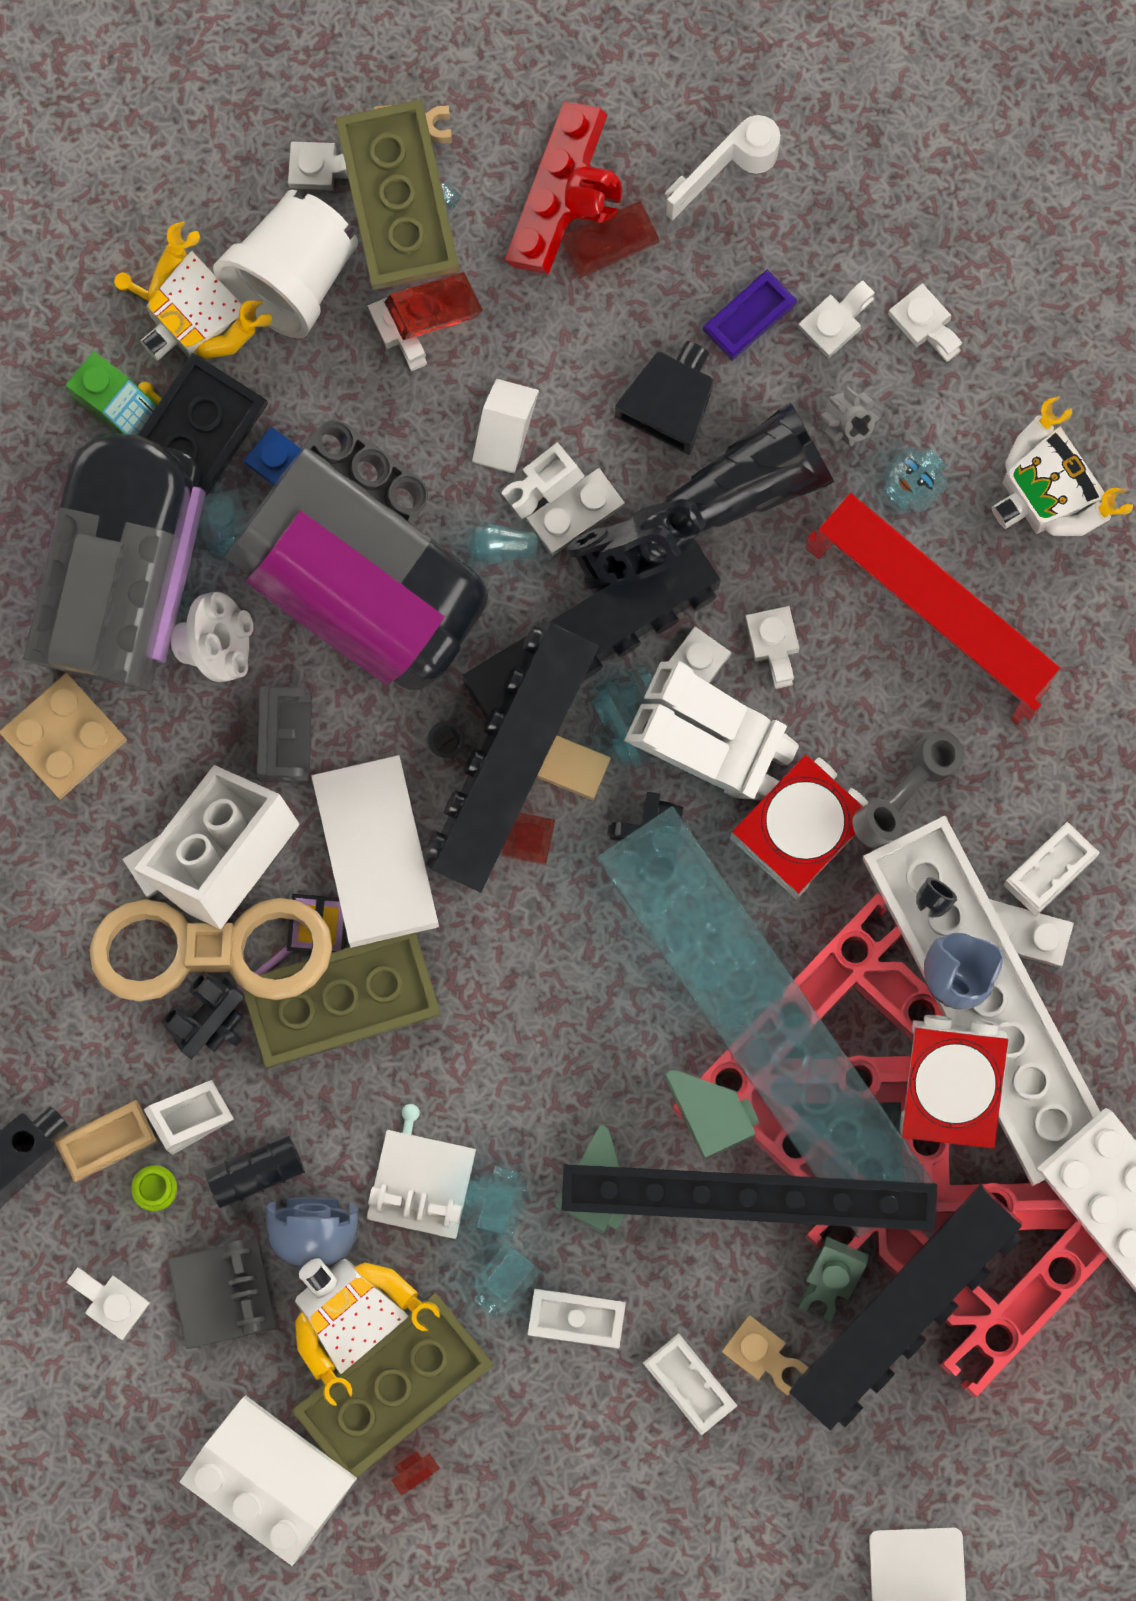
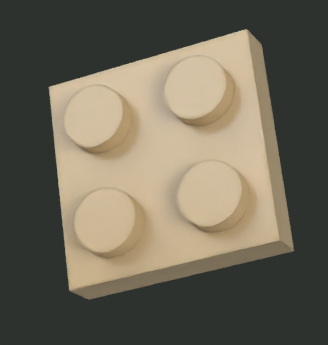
[0,673,127,800]

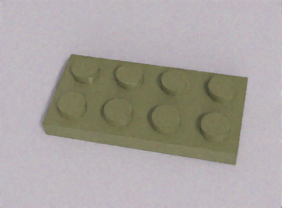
[335,99,460,290]
[242,933,441,1069]
[291,1293,494,1478]

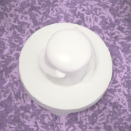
[171,592,253,682]

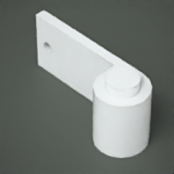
[665,115,781,221]

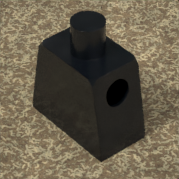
[615,341,713,455]
[0,1106,69,1208]

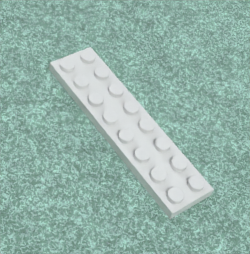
[862,816,1100,1186]

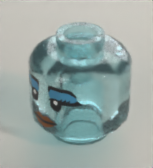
[881,446,948,513]

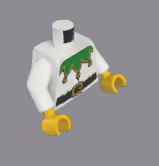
[992,396,1133,536]

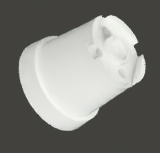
[213,190,358,338]

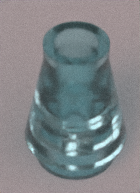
[471,522,537,566]

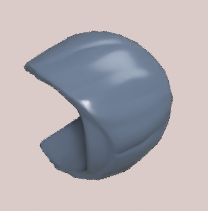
[924,933,1004,1010]

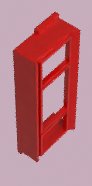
[806,492,1061,726]

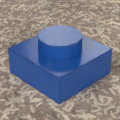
[243,427,301,486]

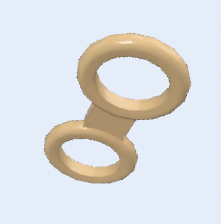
[89,898,332,1002]

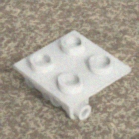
[367,1130,476,1239]

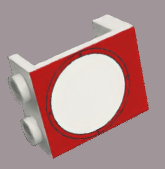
[730,754,869,900]
[900,1015,1008,1149]

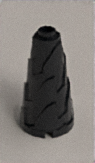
[665,403,834,532]

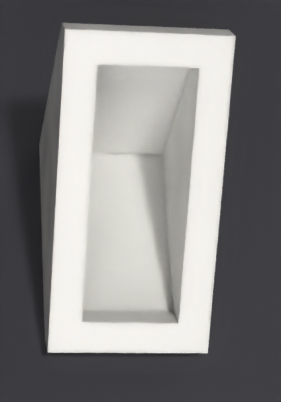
[472,379,539,474]
[144,1080,234,1155]

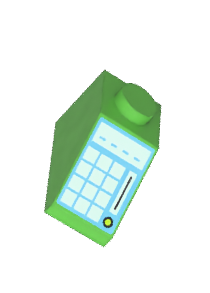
[66,351,157,435]

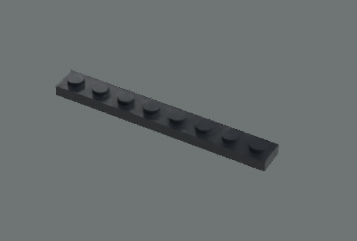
[561,1164,937,1231]

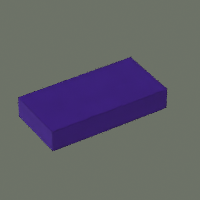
[702,269,798,361]

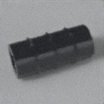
[204,1136,305,1208]

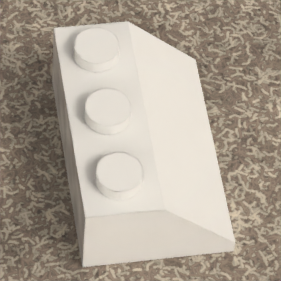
[134,765,300,930]
[180,1395,357,1566]

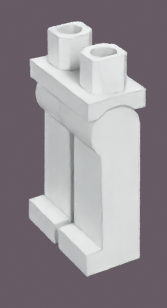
[624,661,799,802]

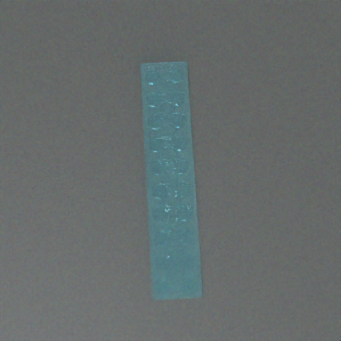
[597,806,934,1239]

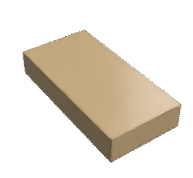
[536,735,611,801]
[54,1100,158,1182]

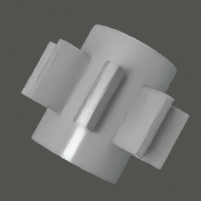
[820,387,879,447]

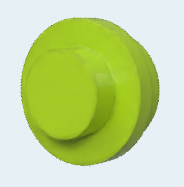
[131,1165,178,1212]

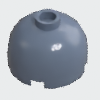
[266,1197,359,1272]

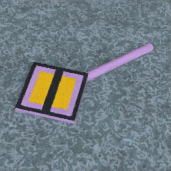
[237,893,346,994]

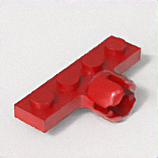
[504,101,623,274]

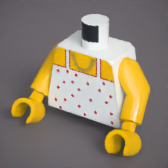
[140,221,272,361]
[295,1258,440,1406]

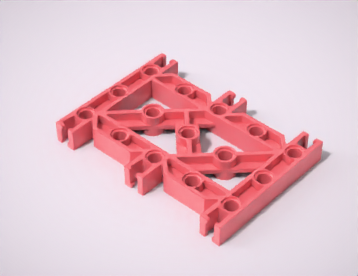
[672,893,1107,1398]

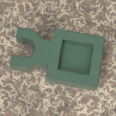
[799,1236,869,1322]

